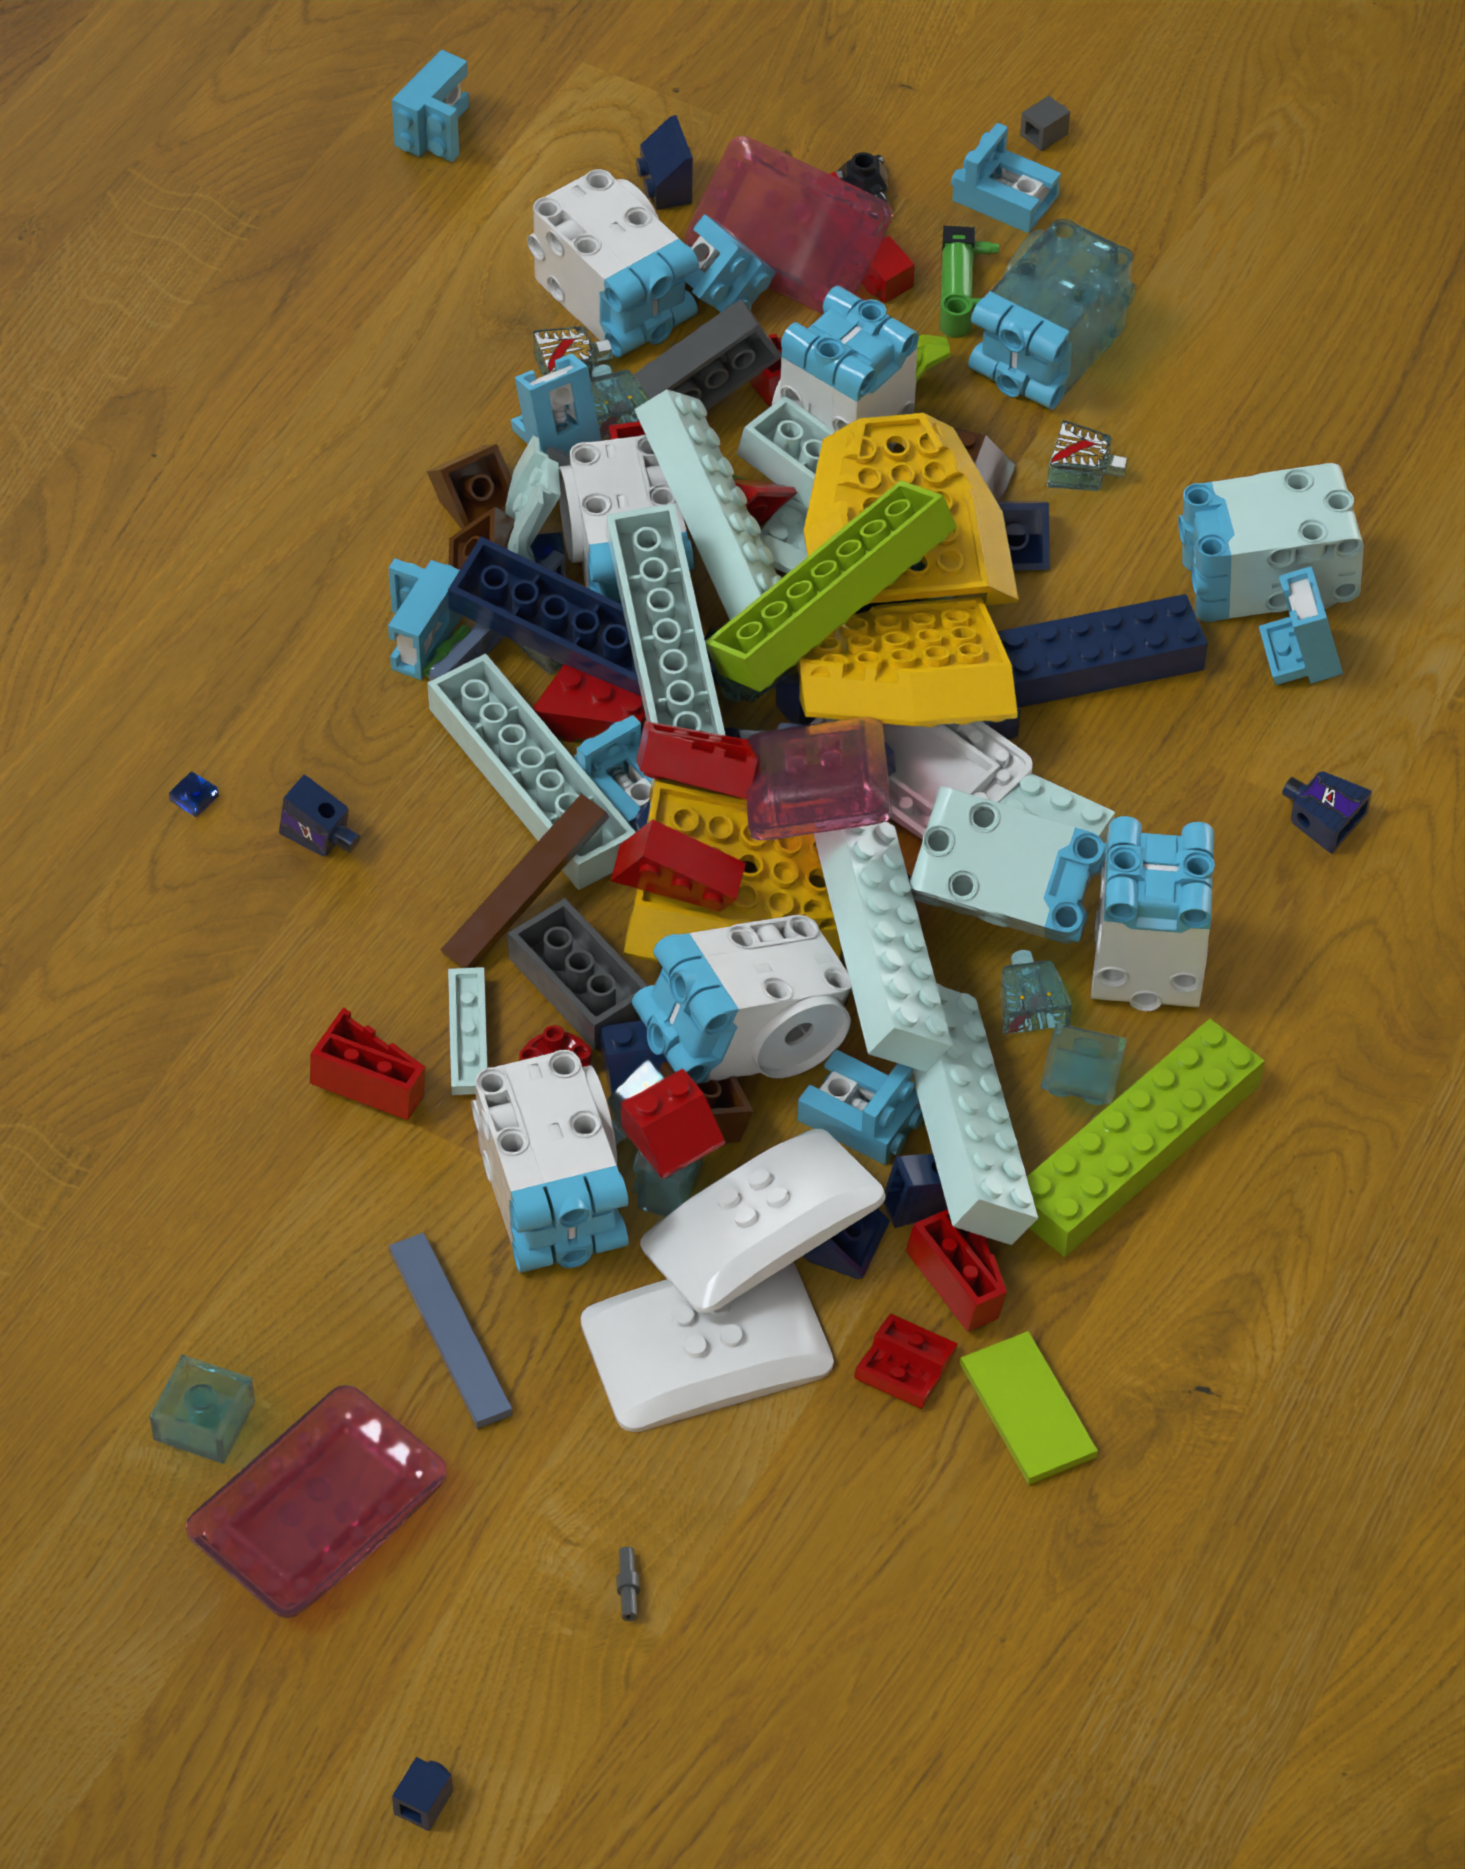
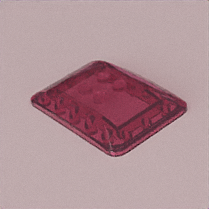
[685,136,893,314]
[746,717,892,841]
[186,1385,447,1618]

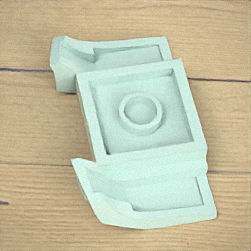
[505,435,561,562]
[759,497,808,574]

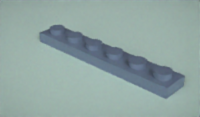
[429,549,566,682]

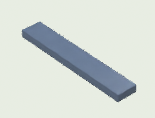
[389,1232,512,1429]

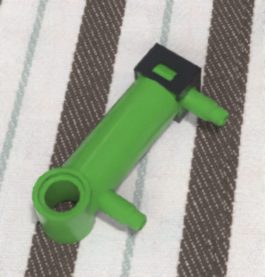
[939,226,999,338]

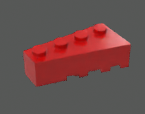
[803,171,915,304]

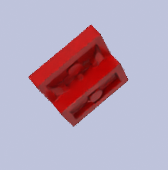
[854,1313,958,1409]

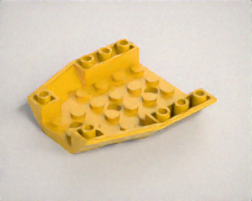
[803,413,1019,606]
[796,597,1018,728]
[623,778,842,962]

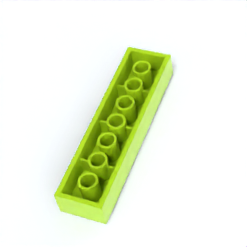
[705,480,957,692]
[1027,1019,1265,1257]

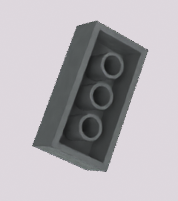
[634,299,782,411]
[508,898,648,1050]

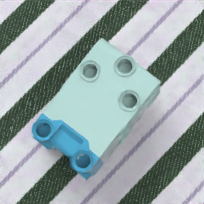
[1178,463,1364,622]
[910,786,1107,944]

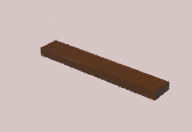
[440,793,609,968]

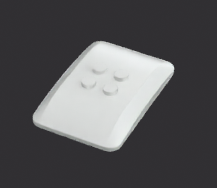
[802,718,1033,839]
[640,1129,886,1313]
[581,1262,834,1432]

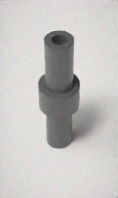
[616,1547,640,1621]

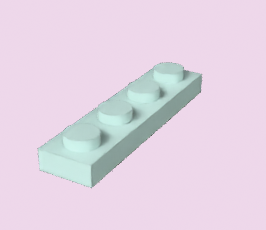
[448,967,487,1095]

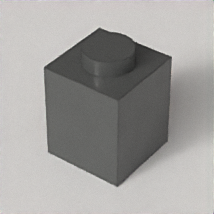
[1020,96,1070,151]

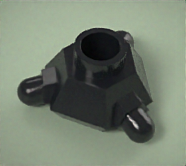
[835,152,888,209]

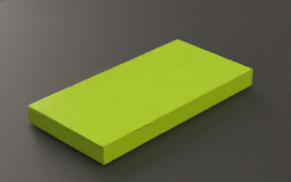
[960,1331,1098,1485]

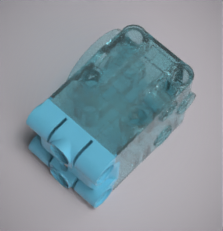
[968,219,1136,410]

